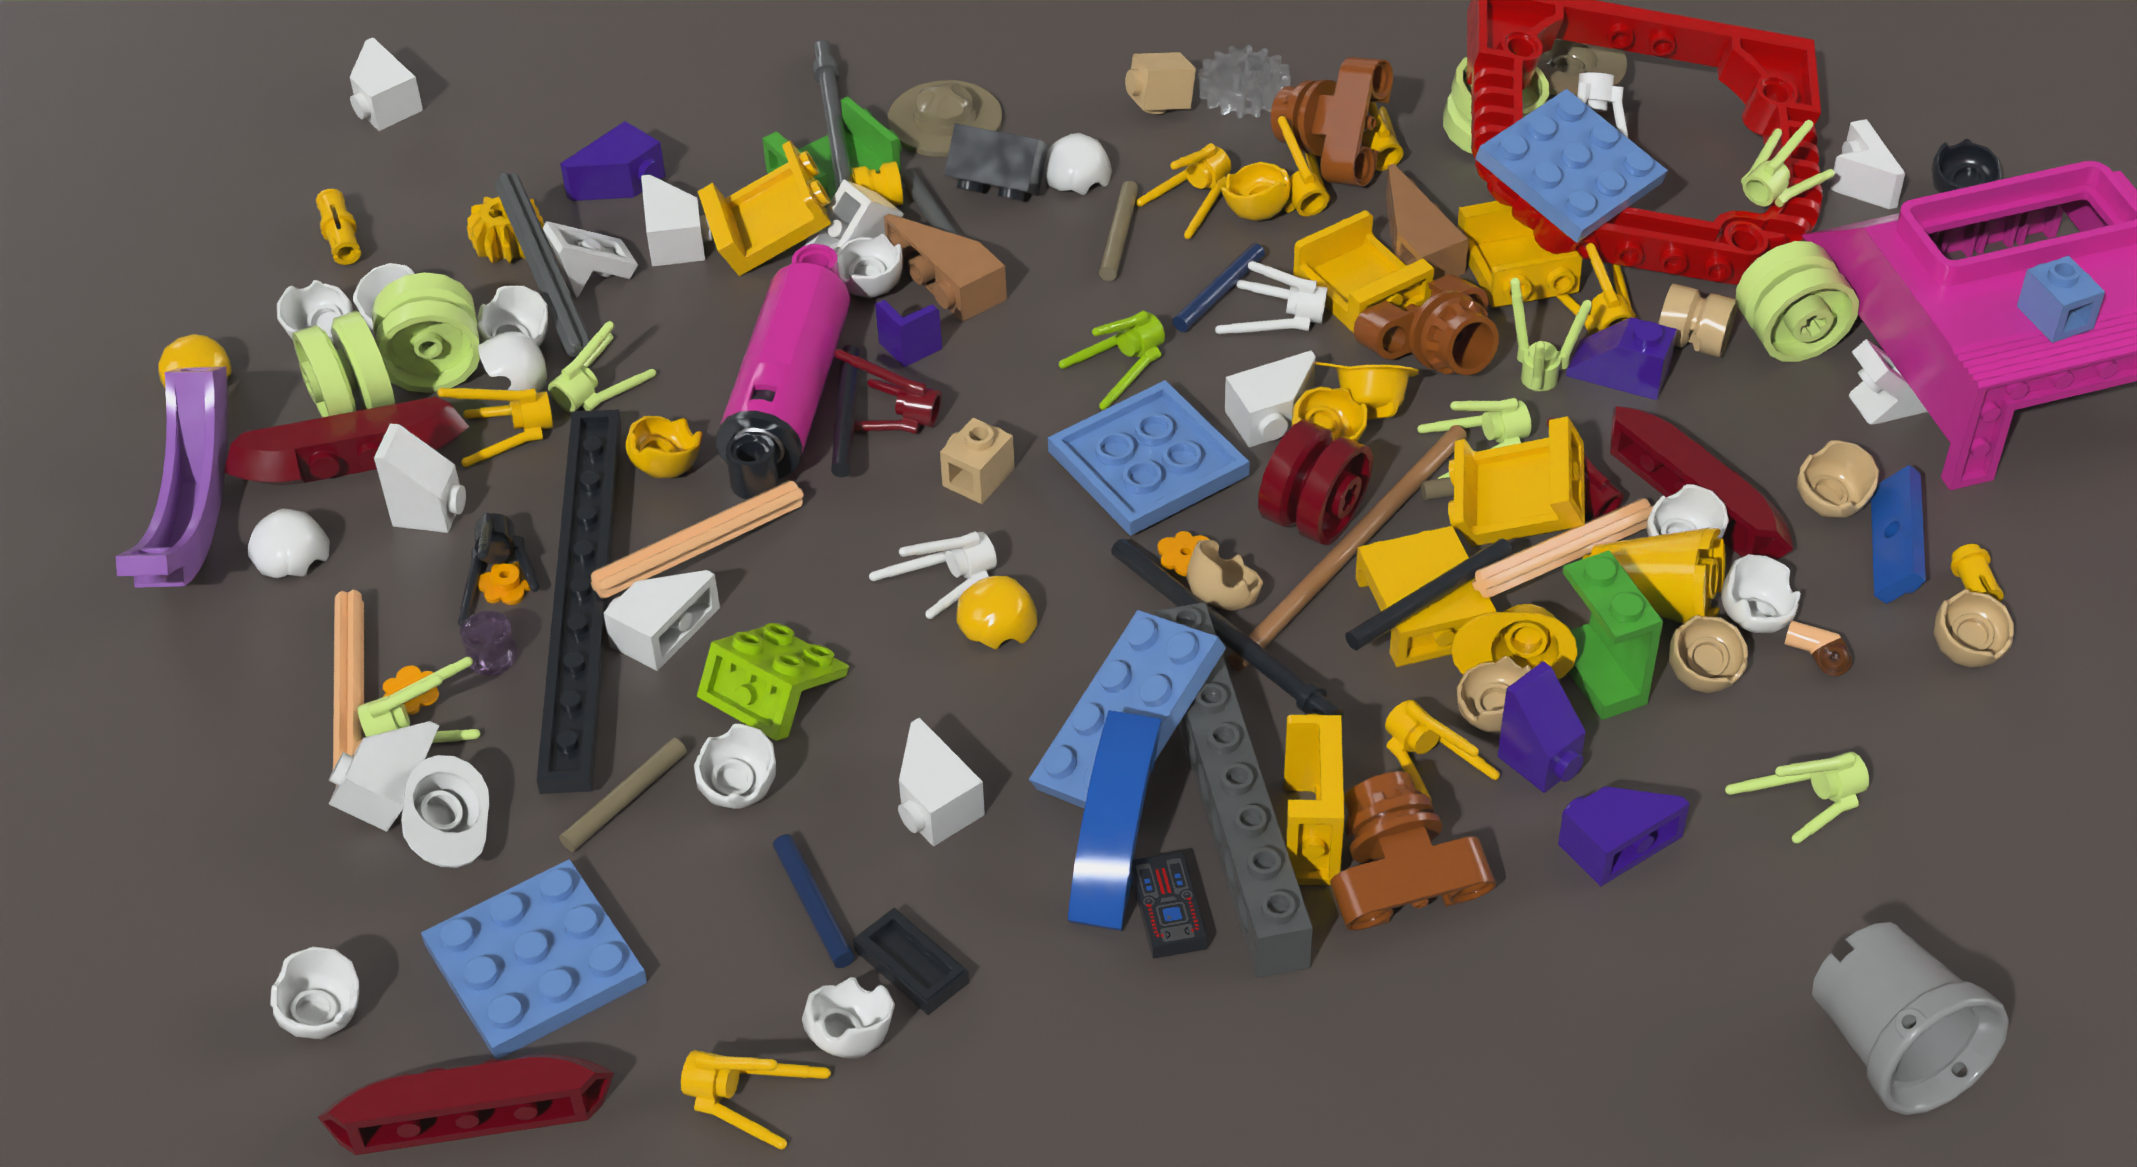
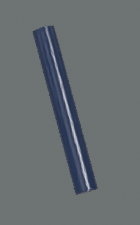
[1172,243,1265,332]
[773,834,855,968]

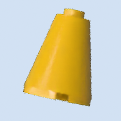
[1582,528,1725,624]

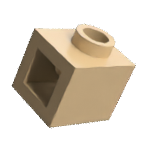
[1125,52,1196,114]
[940,418,1015,504]

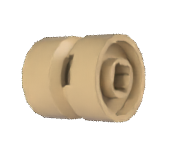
[1659,283,1738,358]

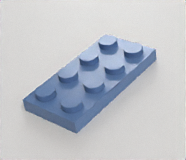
[1029,610,1226,808]

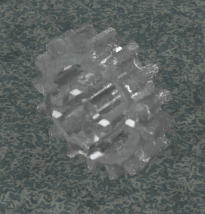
[1198,45,1291,118]

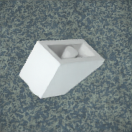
[350,37,423,131]
[641,175,712,267]
[805,179,904,252]
[1225,350,1316,447]
[374,424,466,533]
[603,570,720,671]
[898,717,985,847]
[329,721,439,832]

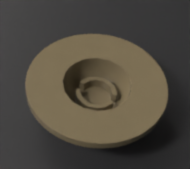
[1537,39,1627,97]
[888,80,1002,157]

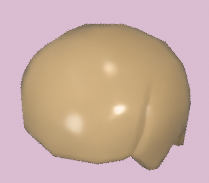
[1797,440,1880,518]
[1186,540,1263,610]
[1933,589,2014,668]
[1669,615,1748,693]
[1456,656,1532,733]

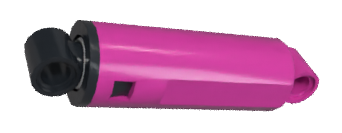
[716,244,850,500]

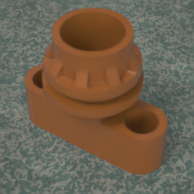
[1271,57,1393,186]
[1354,274,1499,375]
[1330,771,1496,931]

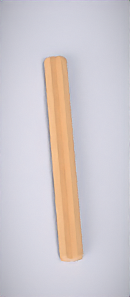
[591,481,804,598]
[1472,498,1653,598]
[333,589,364,786]

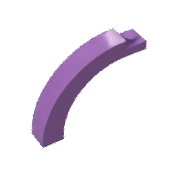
[115,367,228,588]

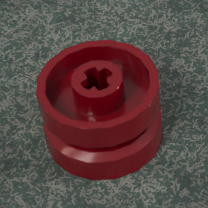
[1258,419,1373,545]

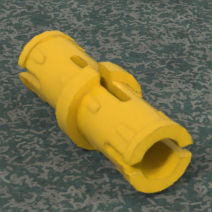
[316,188,361,265]

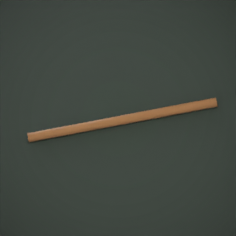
[1227,425,1467,671]

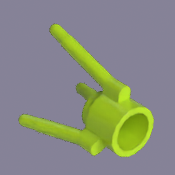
[1059,310,1165,410]

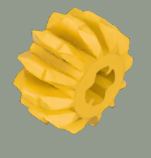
[467,197,544,264]

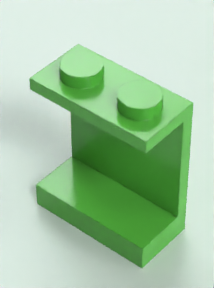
[762,96,902,209]
[1562,550,1663,720]

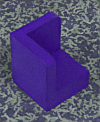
[875,300,942,368]

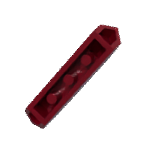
[224,396,469,485]
[1610,406,1793,560]
[317,1054,614,1155]

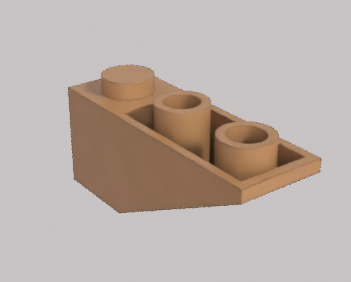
[1386,164,1469,281]
[884,214,1007,322]

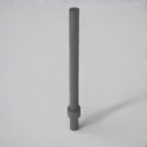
[813,40,853,190]

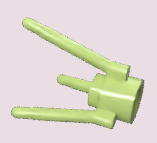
[1741,120,1835,207]
[1510,278,1592,391]
[548,321,657,413]
[1417,398,1531,479]
[357,657,481,743]
[1725,751,1869,844]

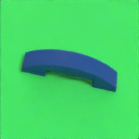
[1068,710,1162,931]

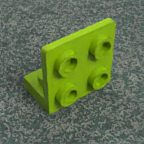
[696,623,849,741]

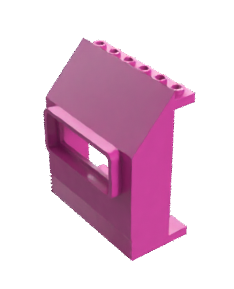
[1802,161,2137,491]

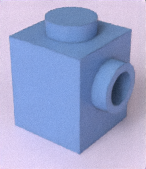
[2017,256,2105,343]

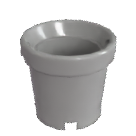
[1812,922,2009,1115]

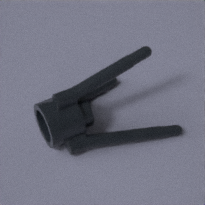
[458,513,539,627]

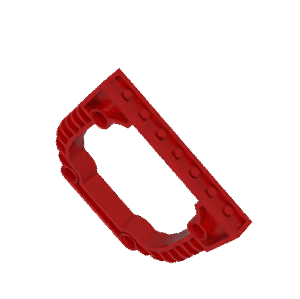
[1467,0,1823,285]

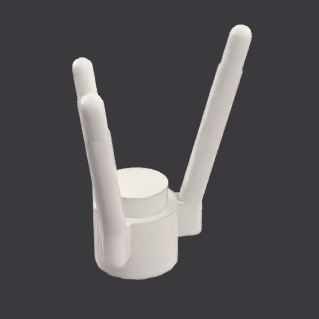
[1577,72,1629,139]
[1215,261,1328,334]
[869,531,997,619]

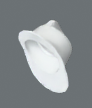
[401,755,489,868]

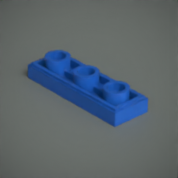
[1871,465,1926,604]

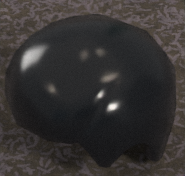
[1931,139,2002,193]

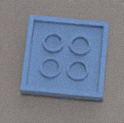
[1475,89,1668,243]
[1048,380,1250,536]
[421,859,647,1059]

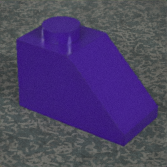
[560,121,666,201]
[1566,317,1677,400]
[1497,661,1586,793]
[1558,786,1690,887]

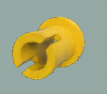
[1950,544,2004,602]

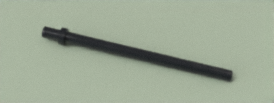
[1111,539,1344,720]

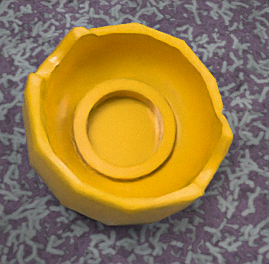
[1221,162,1291,221]
[158,334,232,389]
[1292,386,1368,441]
[626,416,703,479]
[957,576,1037,650]

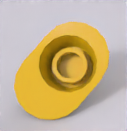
[1315,362,1419,420]
[1451,604,1578,679]

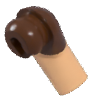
[1785,621,1852,676]

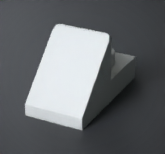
[1830,119,1905,209]
[543,221,638,298]
[1849,339,1928,425]

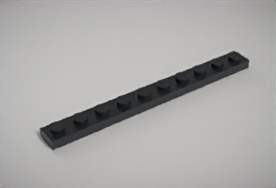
[536,409,622,794]

